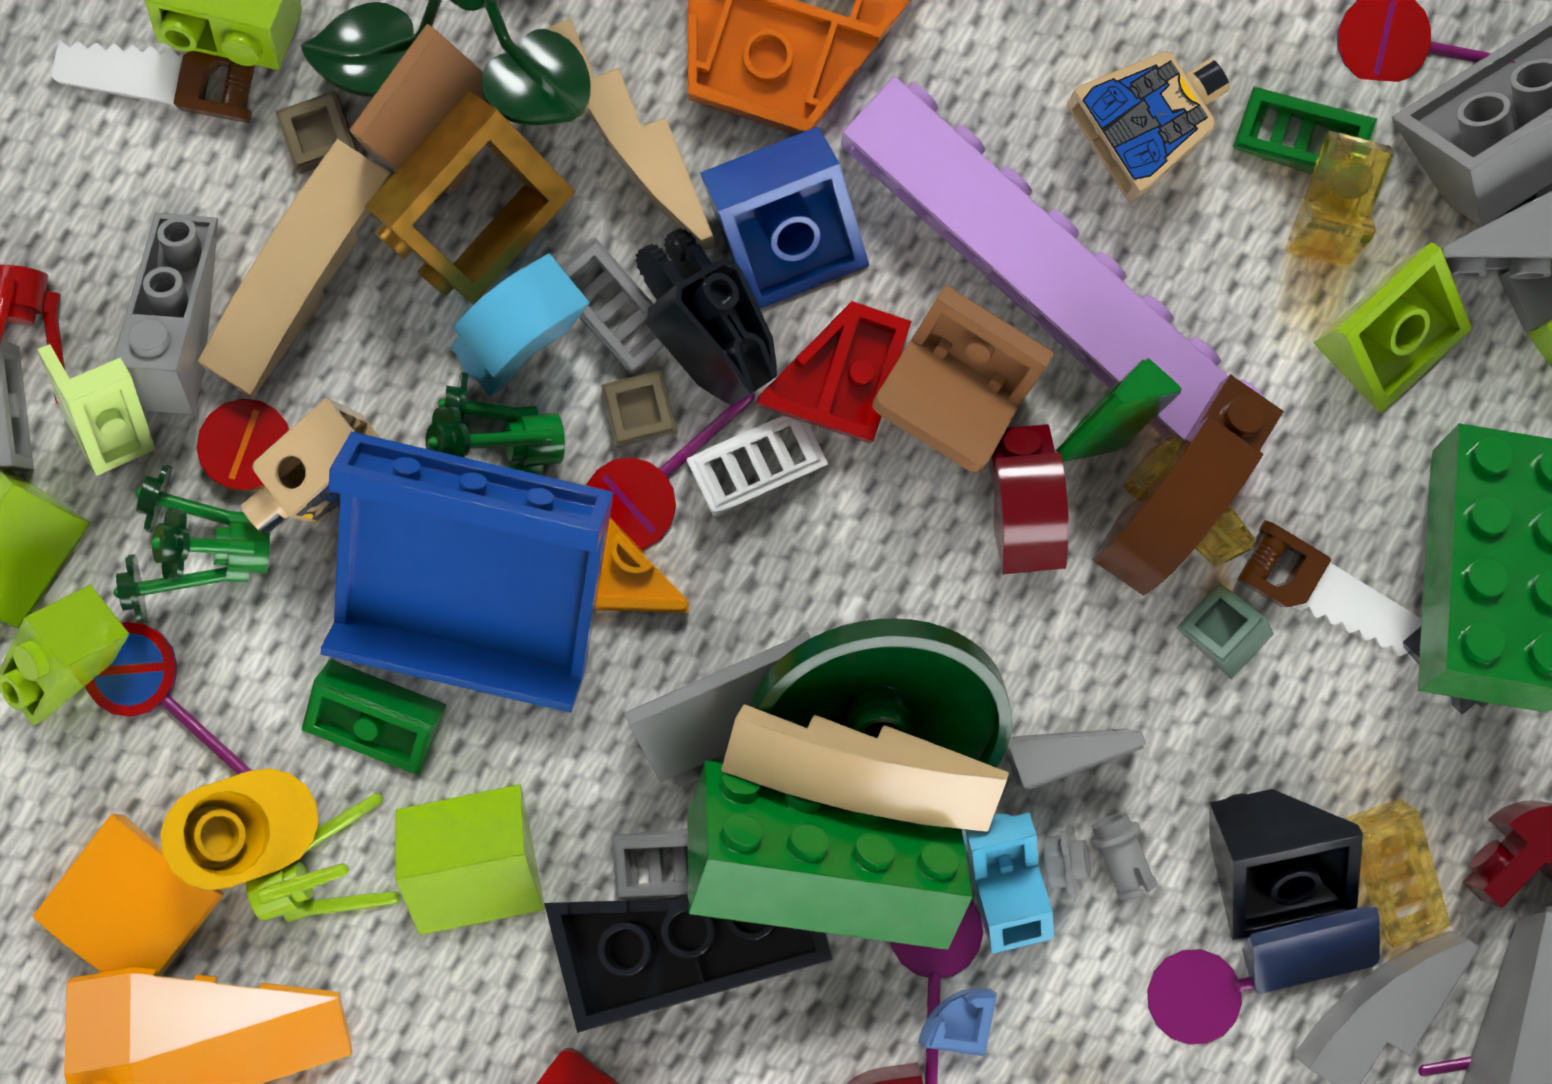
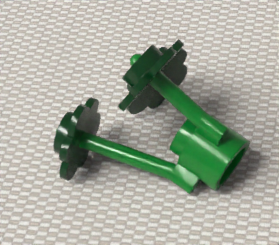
[425,372,565,475]
[113,465,270,624]

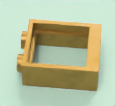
[364,91,576,305]

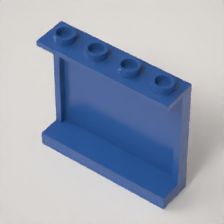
[320,431,614,713]

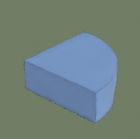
[918,988,997,1056]

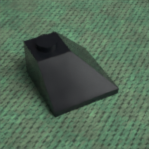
[1209,789,1363,941]

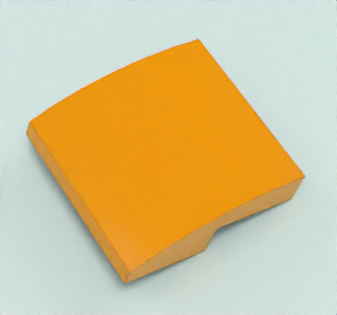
[32,813,225,977]

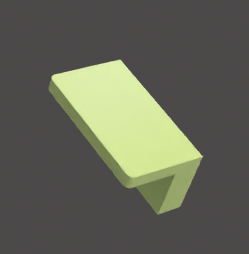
[37,344,156,476]

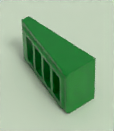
[1233,86,1378,189]

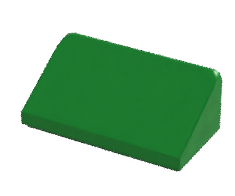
[1055,358,1182,462]
[301,659,447,776]

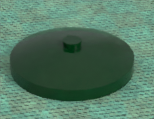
[750,618,1012,768]

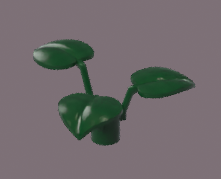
[301,0,591,125]

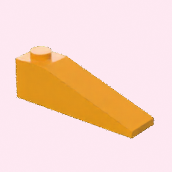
[64,967,352,1084]

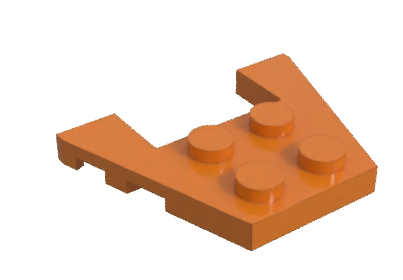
[688,0,912,135]

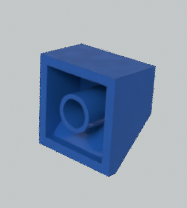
[700,127,870,309]

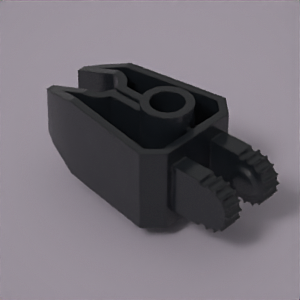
[635,228,777,406]

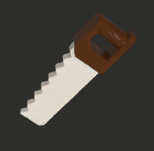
[52,40,255,123]
[1237,520,1422,664]

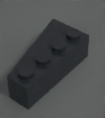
[544,898,834,1033]

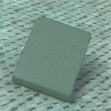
[1177,582,1274,679]

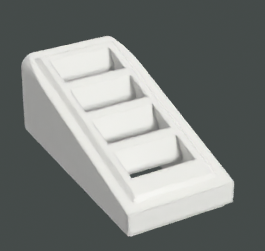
[686,415,828,519]

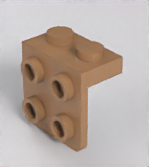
[872,285,1055,473]

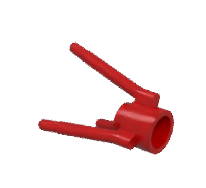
[0,264,65,405]

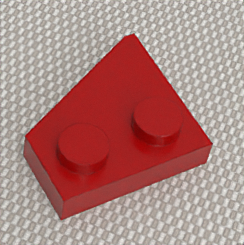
[755,301,912,444]

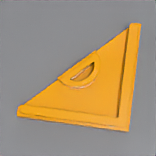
[595,517,689,613]

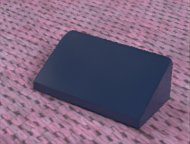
[1242,905,1380,994]

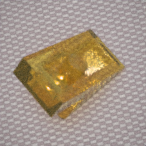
[1286,130,1394,267]

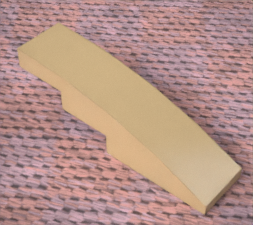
[548,19,715,251]
[198,139,391,398]
[721,704,1009,832]

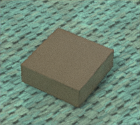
[275,91,358,174]
[601,370,678,447]

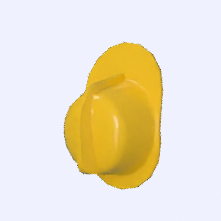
[160,768,319,891]

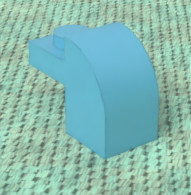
[451,253,590,397]
[963,812,1054,954]

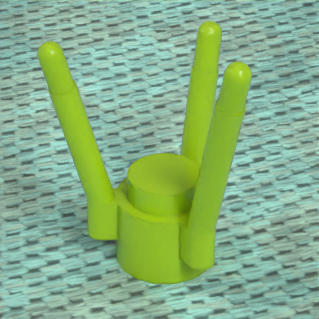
[246,793,400,922]

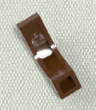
[1091,374,1284,596]

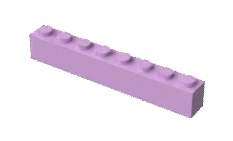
[841,75,1265,450]

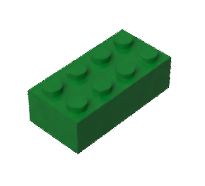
[1418,423,1552,713]
[687,760,973,950]

